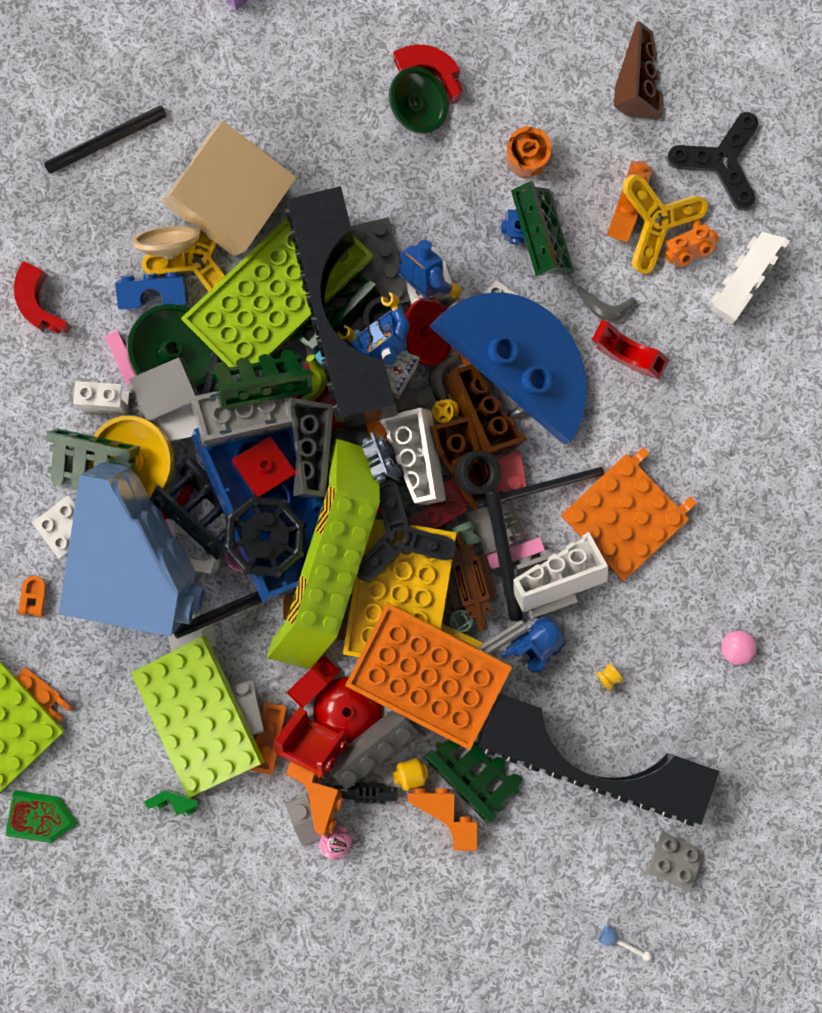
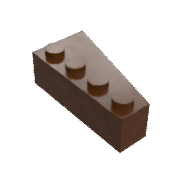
[444,364,528,456]

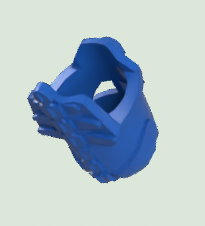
[502,616,566,673]

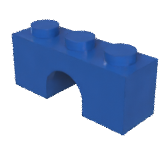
[115,271,188,310]

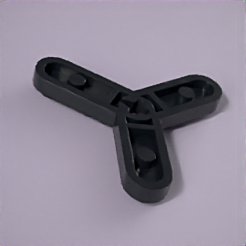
[667,112,758,210]
[357,480,457,582]

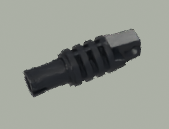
[334,782,398,804]

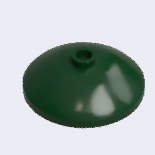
[389,67,449,134]

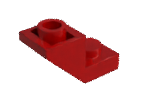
[286,655,340,709]

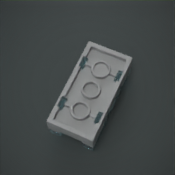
[190,392,292,448]

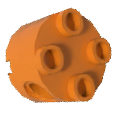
[506,126,552,178]

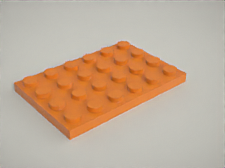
[345,602,512,750]

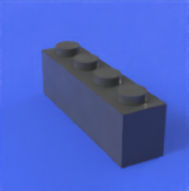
[289,398,333,499]
[331,710,426,790]

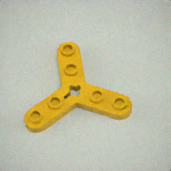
[623,174,708,274]
[142,228,225,292]

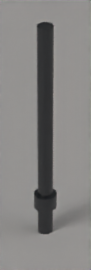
[476,467,604,509]

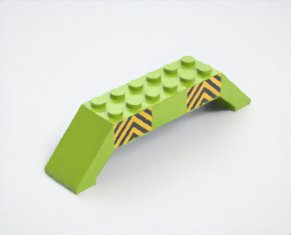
[266,438,380,669]

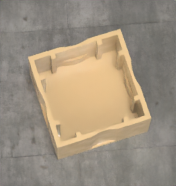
[161,120,297,256]

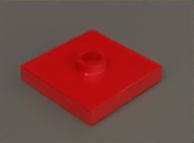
[231,436,295,497]

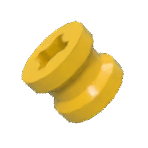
[432,399,460,423]
[595,663,624,692]

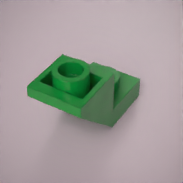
[144,789,201,817]

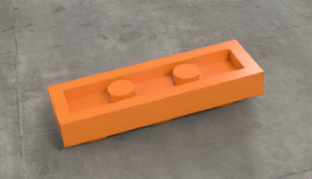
[250,702,287,775]

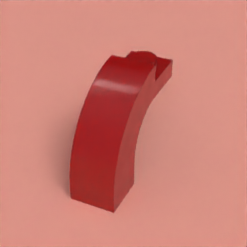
[393,44,463,104]
[14,261,71,334]
[592,320,669,379]

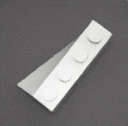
[710,232,790,324]
[380,408,446,505]
[513,532,608,612]

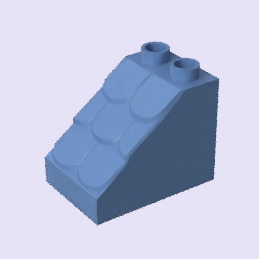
[59,462,204,636]

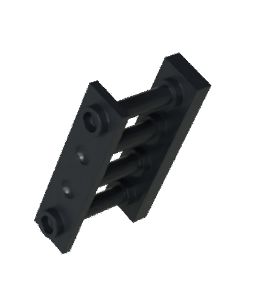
[150,458,226,560]

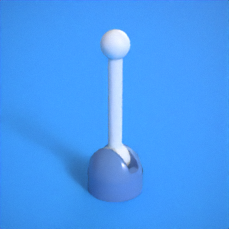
[598,925,652,961]

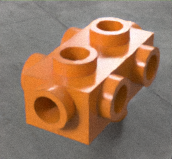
[665,219,720,268]

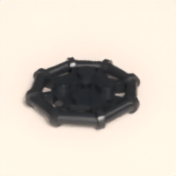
[222,495,307,579]

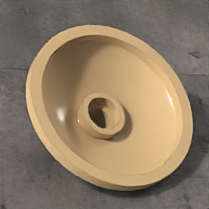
[132,226,201,260]

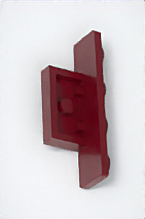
[408,492,467,530]

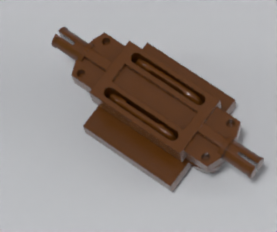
[448,531,498,631]

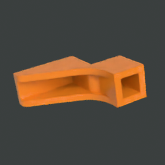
[606,160,653,243]
[286,761,343,839]
[408,787,477,851]

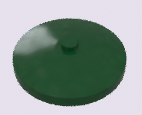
[126,304,213,388]

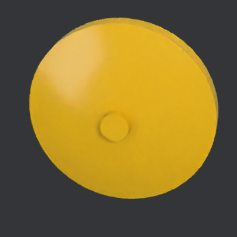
[88,416,174,502]

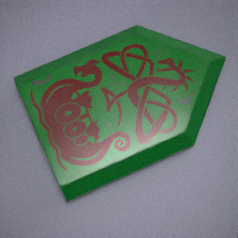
[6,790,79,843]

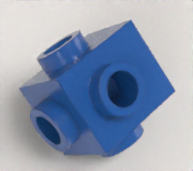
[501,209,526,245]

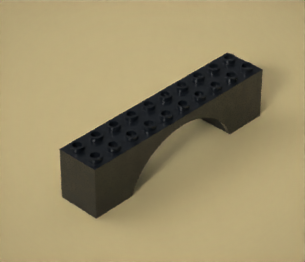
[285,186,398,429]
[477,693,719,827]

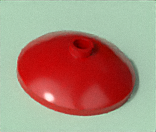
[406,297,451,366]
[313,677,382,744]

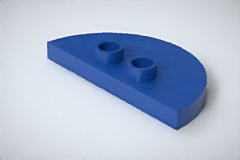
[430,292,587,444]

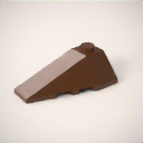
[613,21,663,119]
[429,416,488,510]

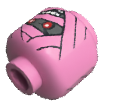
[319,824,352,860]

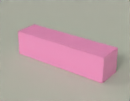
[105,330,136,387]
[486,537,545,570]

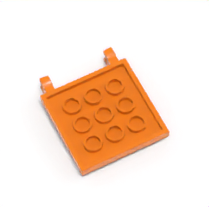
[560,447,697,581]

